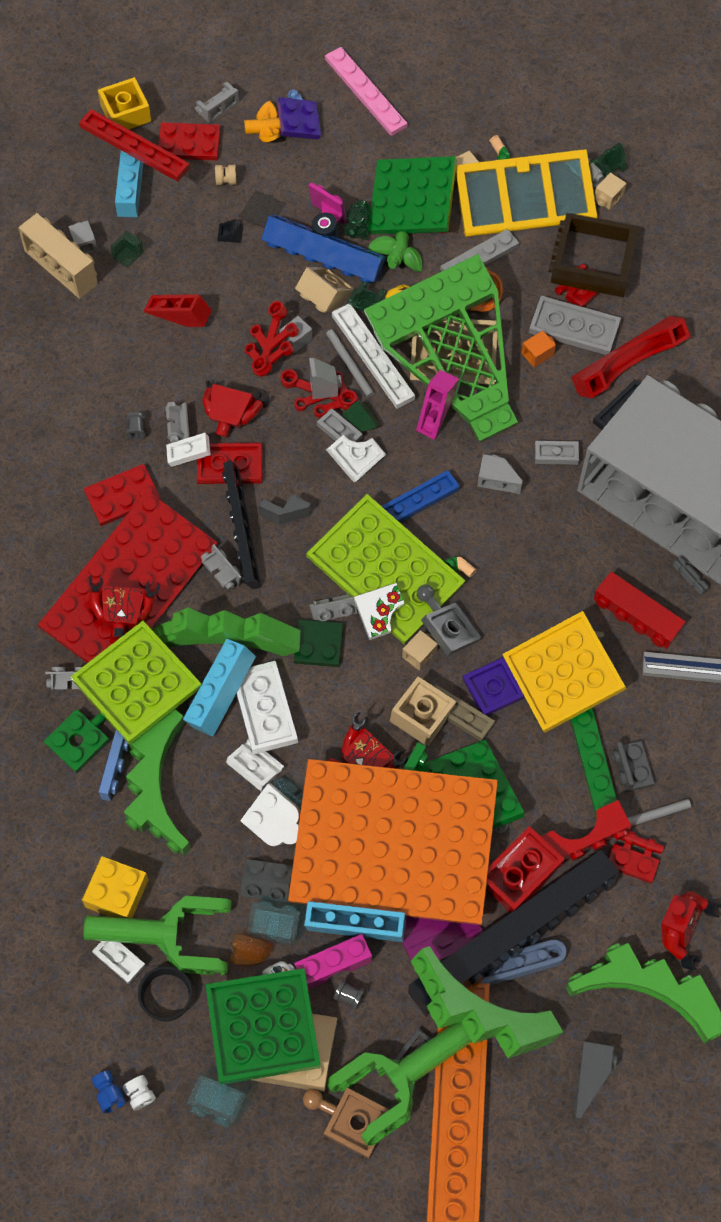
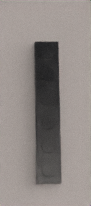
[222,460,261,589]

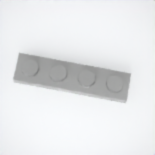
[440,229,519,271]

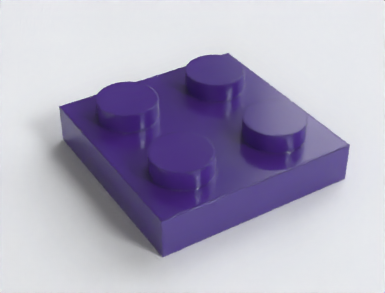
[277,97,321,139]
[462,658,525,716]

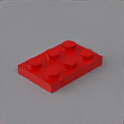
[158,122,220,161]
[83,464,161,526]

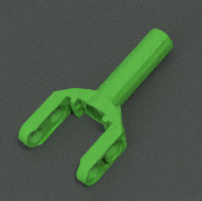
[83,896,232,975]
[326,1022,472,1146]

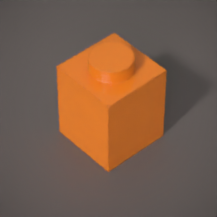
[521,331,556,367]

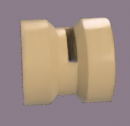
[215,164,236,186]

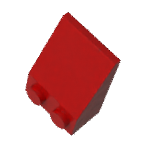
[486,826,565,913]

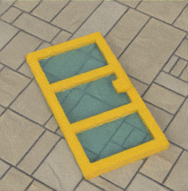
[455,149,597,237]

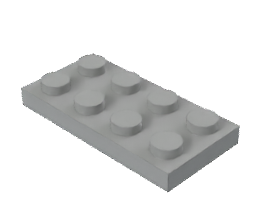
[529,296,621,355]

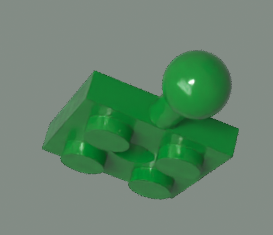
[43,709,110,773]

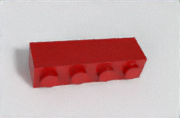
[593,572,686,649]

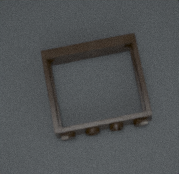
[548,212,639,298]

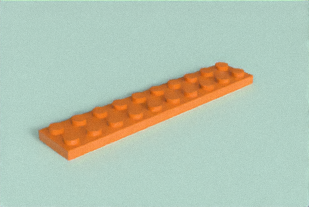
[427,983,490,1222]

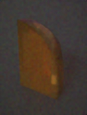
[230,934,274,966]

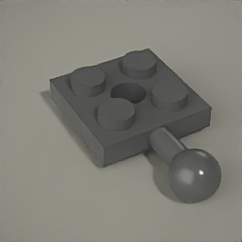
[417,584,482,656]

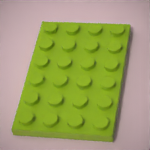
[306,494,465,645]

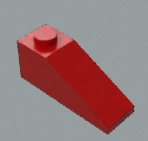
[143,294,212,327]

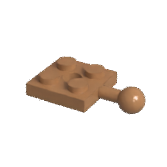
[303,1088,389,1159]

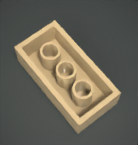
[18,213,98,299]

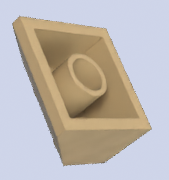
[295,267,357,313]
[390,677,456,747]

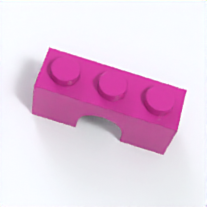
[294,934,372,990]

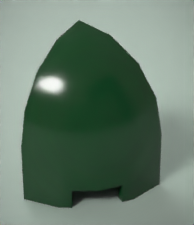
[342,400,379,431]

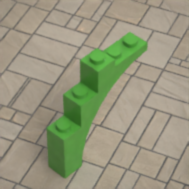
[151,607,301,656]
[124,709,191,856]
[566,943,721,1044]
[411,946,563,1059]

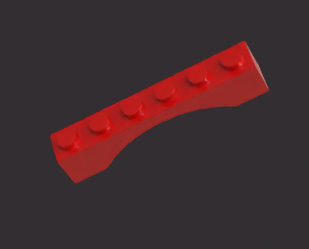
[571,316,691,399]

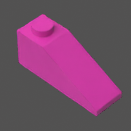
[416,370,459,440]

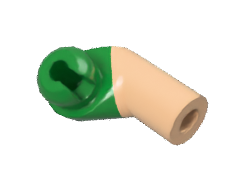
[489,135,511,160]
[444,557,477,578]

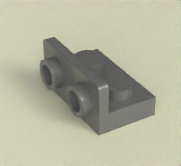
[612,741,654,792]

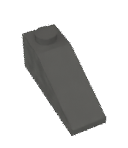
[573,1042,617,1122]

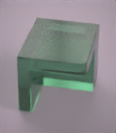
[110,231,144,268]

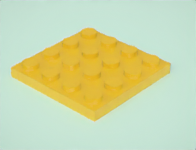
[502,611,626,733]

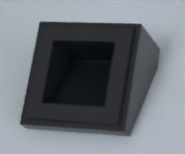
[217,219,243,243]

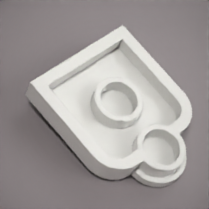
[240,783,301,846]

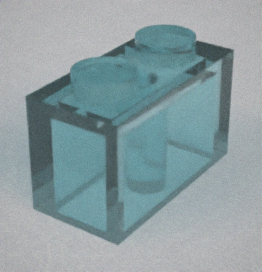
[247,901,301,945]
[187,1074,247,1128]

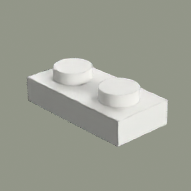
[166,433,210,467]
[92,941,146,984]

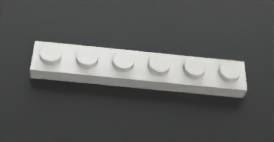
[332,303,415,409]

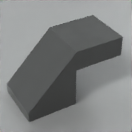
[259,494,311,524]

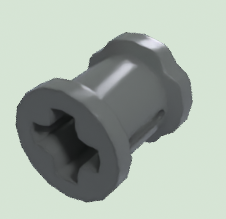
[126,412,145,439]
[334,979,365,1010]

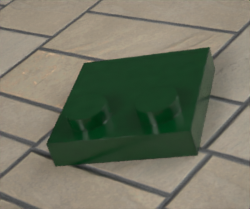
[294,619,343,667]

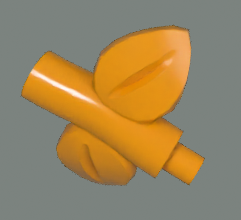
[244,100,281,142]

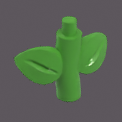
[368,231,422,272]

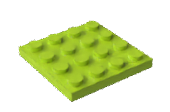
[70,621,202,745]

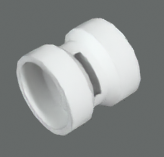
[122,1075,156,1111]

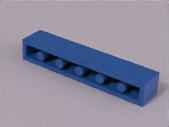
[262,215,386,284]

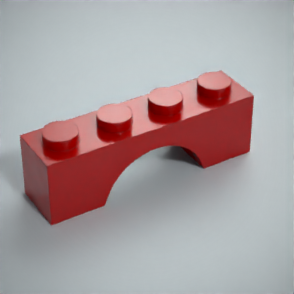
[541,800,631,868]

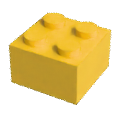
[98,77,151,130]
[82,856,149,918]

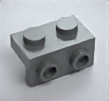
[241,859,293,902]

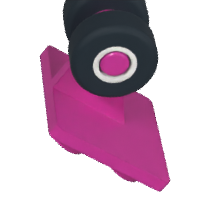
[308,182,347,238]

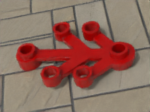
[245,301,299,377]
[281,369,359,418]

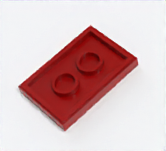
[197,443,262,484]

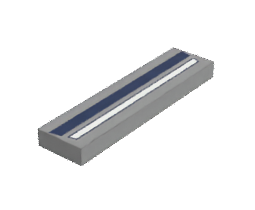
[642,652,721,683]

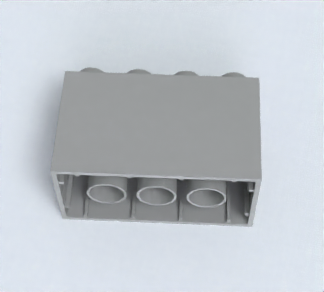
[577,375,721,585]

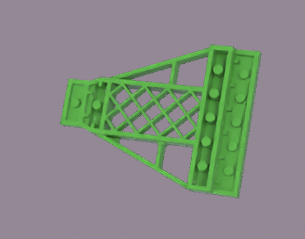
[364,254,518,442]

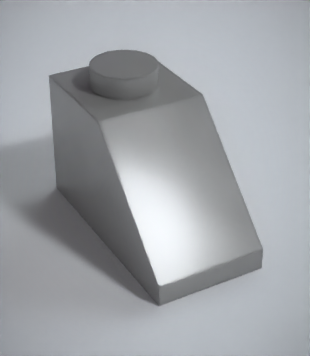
[309,358,342,399]
[477,454,522,494]

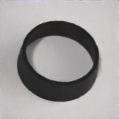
[138,966,192,1022]

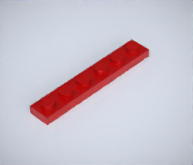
[79,109,190,182]

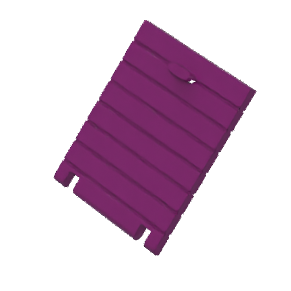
[401,916,483,961]

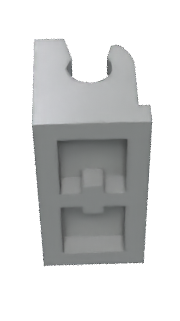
[195,82,239,123]

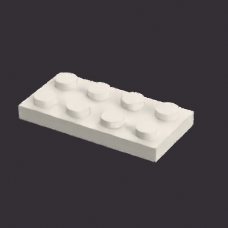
[237,661,298,754]

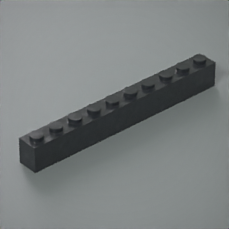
[408,850,619,1016]

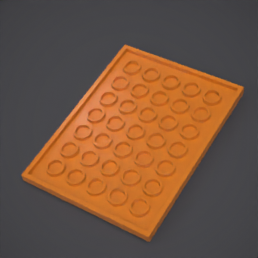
[288,759,498,925]

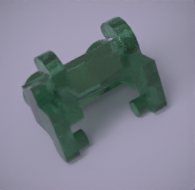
[589,143,627,179]
[344,200,371,241]
[348,281,387,311]

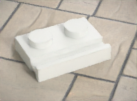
[226,739,284,791]

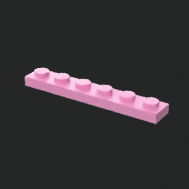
[325,47,408,136]

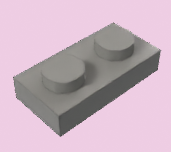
[317,408,363,442]
[535,441,579,465]

